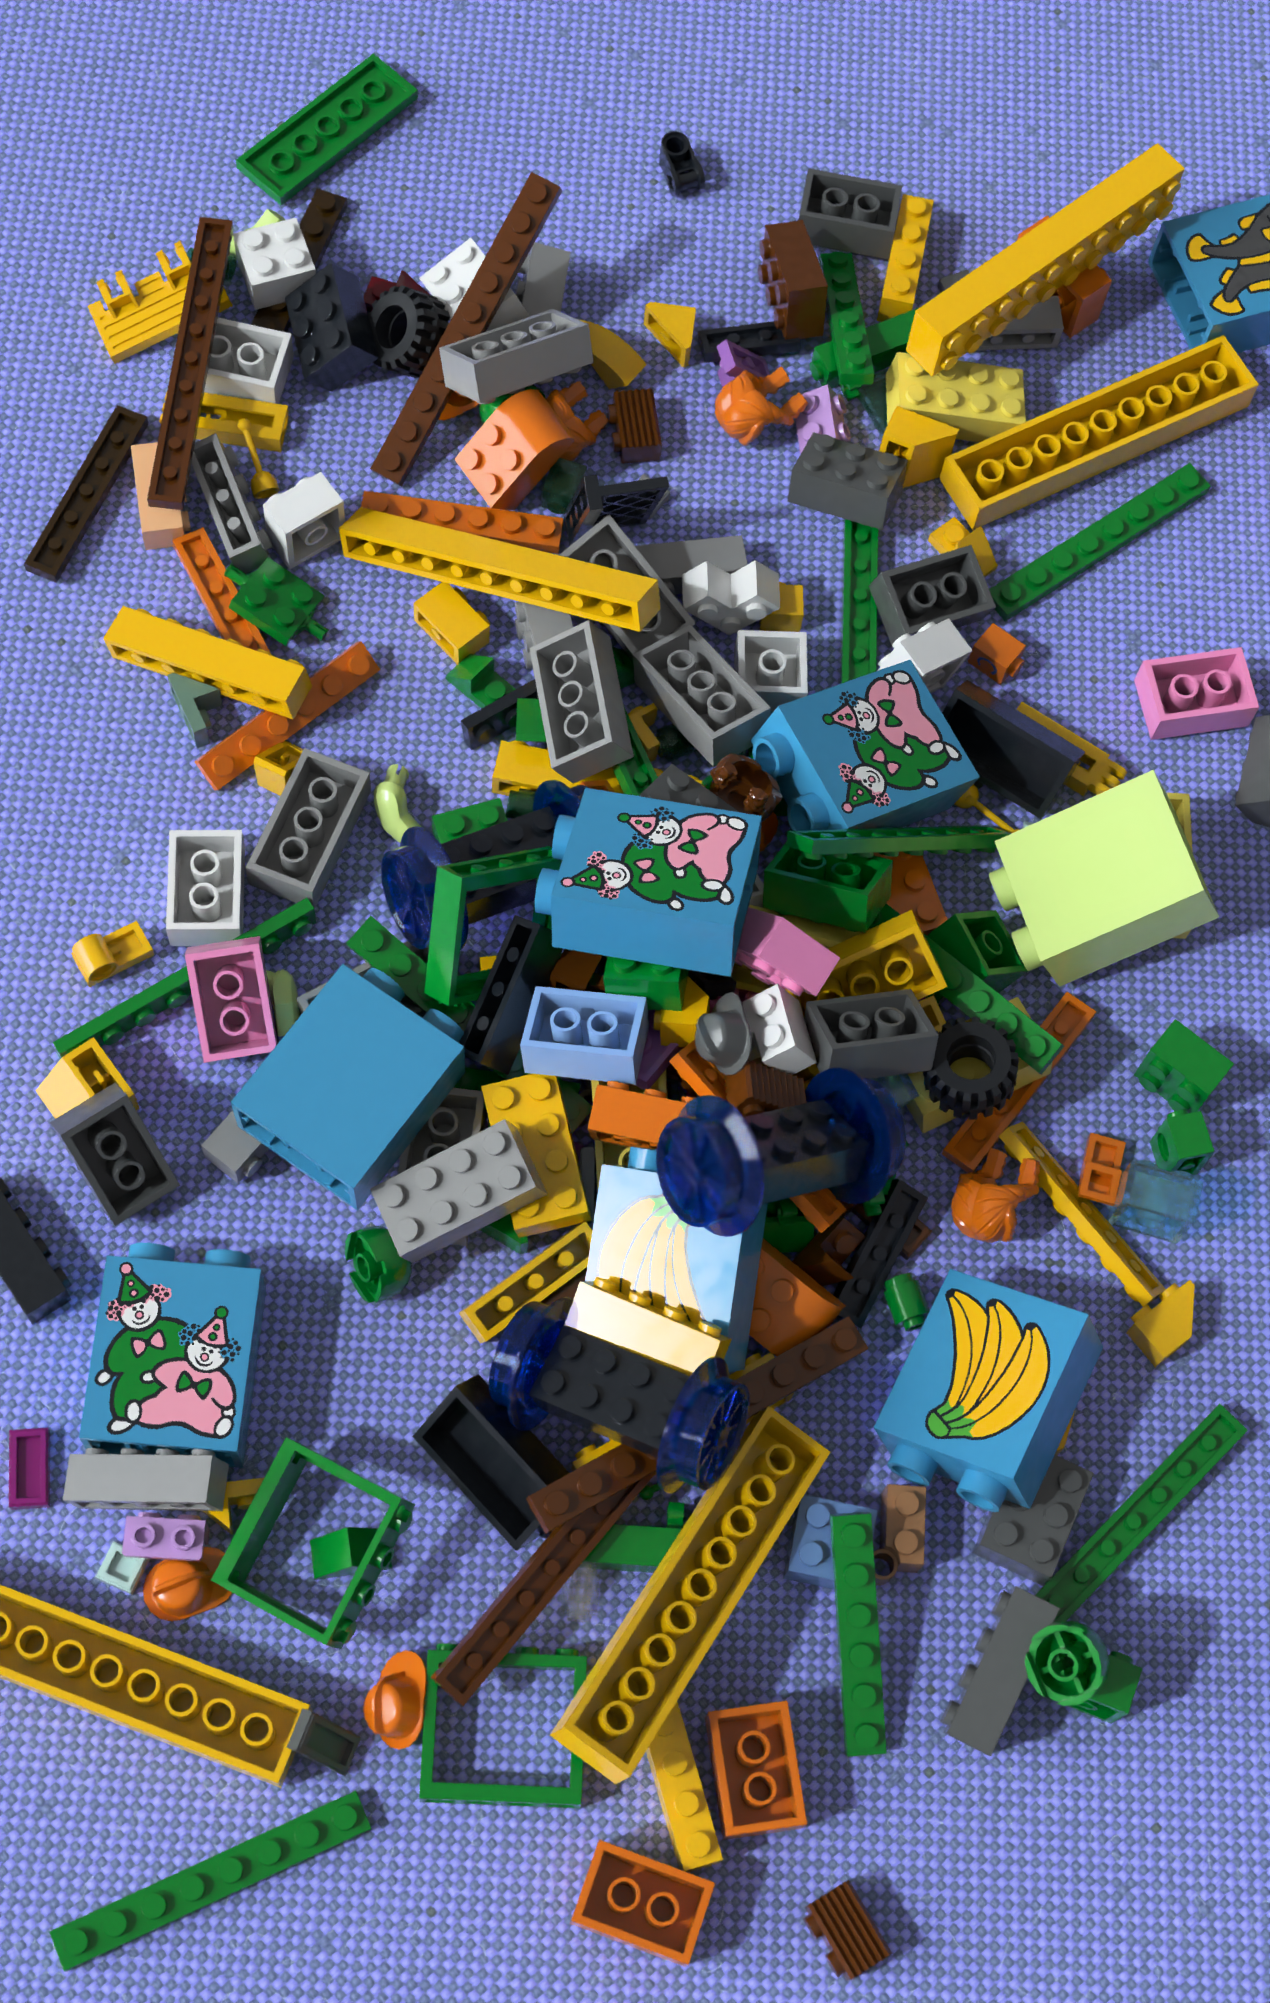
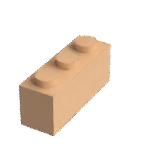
[131,442,191,550]

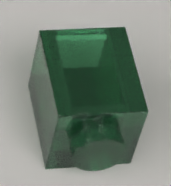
[542,458,587,514]

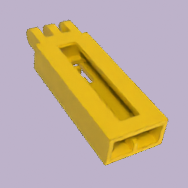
[159,392,289,452]
[1016,702,1127,796]

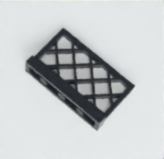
[563,474,669,546]

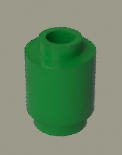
[884,1273,930,1332]

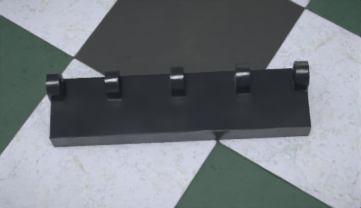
[833,1179,928,1328]

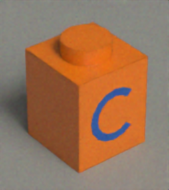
[968,623,1026,685]

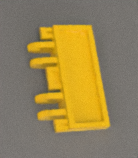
[88,241,233,364]

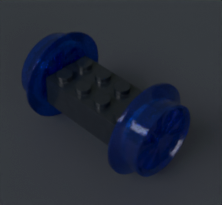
[381,780,589,950]
[656,1067,906,1237]
[489,1297,750,1494]

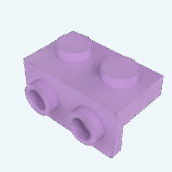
[795,384,851,454]
[122,1512,210,1561]

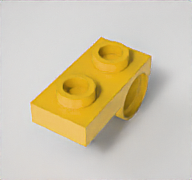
[71,920,154,988]

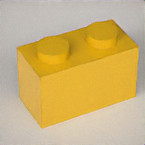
[413,582,490,665]

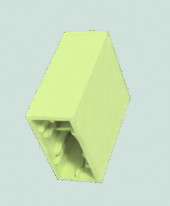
[989,770,1219,987]

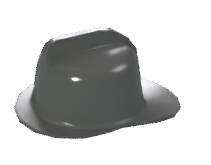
[695,992,752,1075]

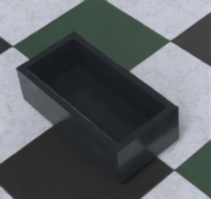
[942,680,1085,819]
[412,1374,569,1551]

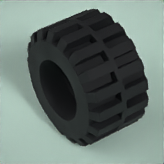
[368,286,450,378]
[923,1017,1019,1120]

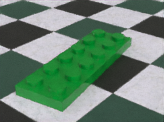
[236,53,418,206]

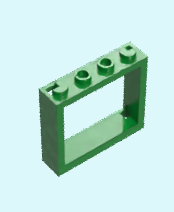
[424,846,562,1007]
[211,1437,416,1649]
[419,1643,587,1809]

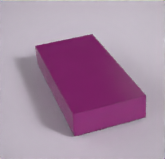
[9,1428,50,1510]

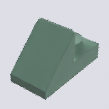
[167,673,222,748]

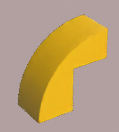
[580,320,647,389]

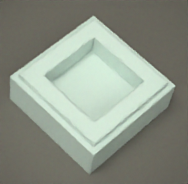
[95,1541,150,1595]

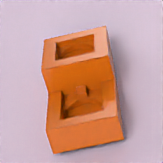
[1078,1132,1126,1206]

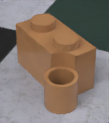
[874,1484,926,1585]

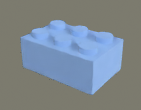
[520,986,649,1085]

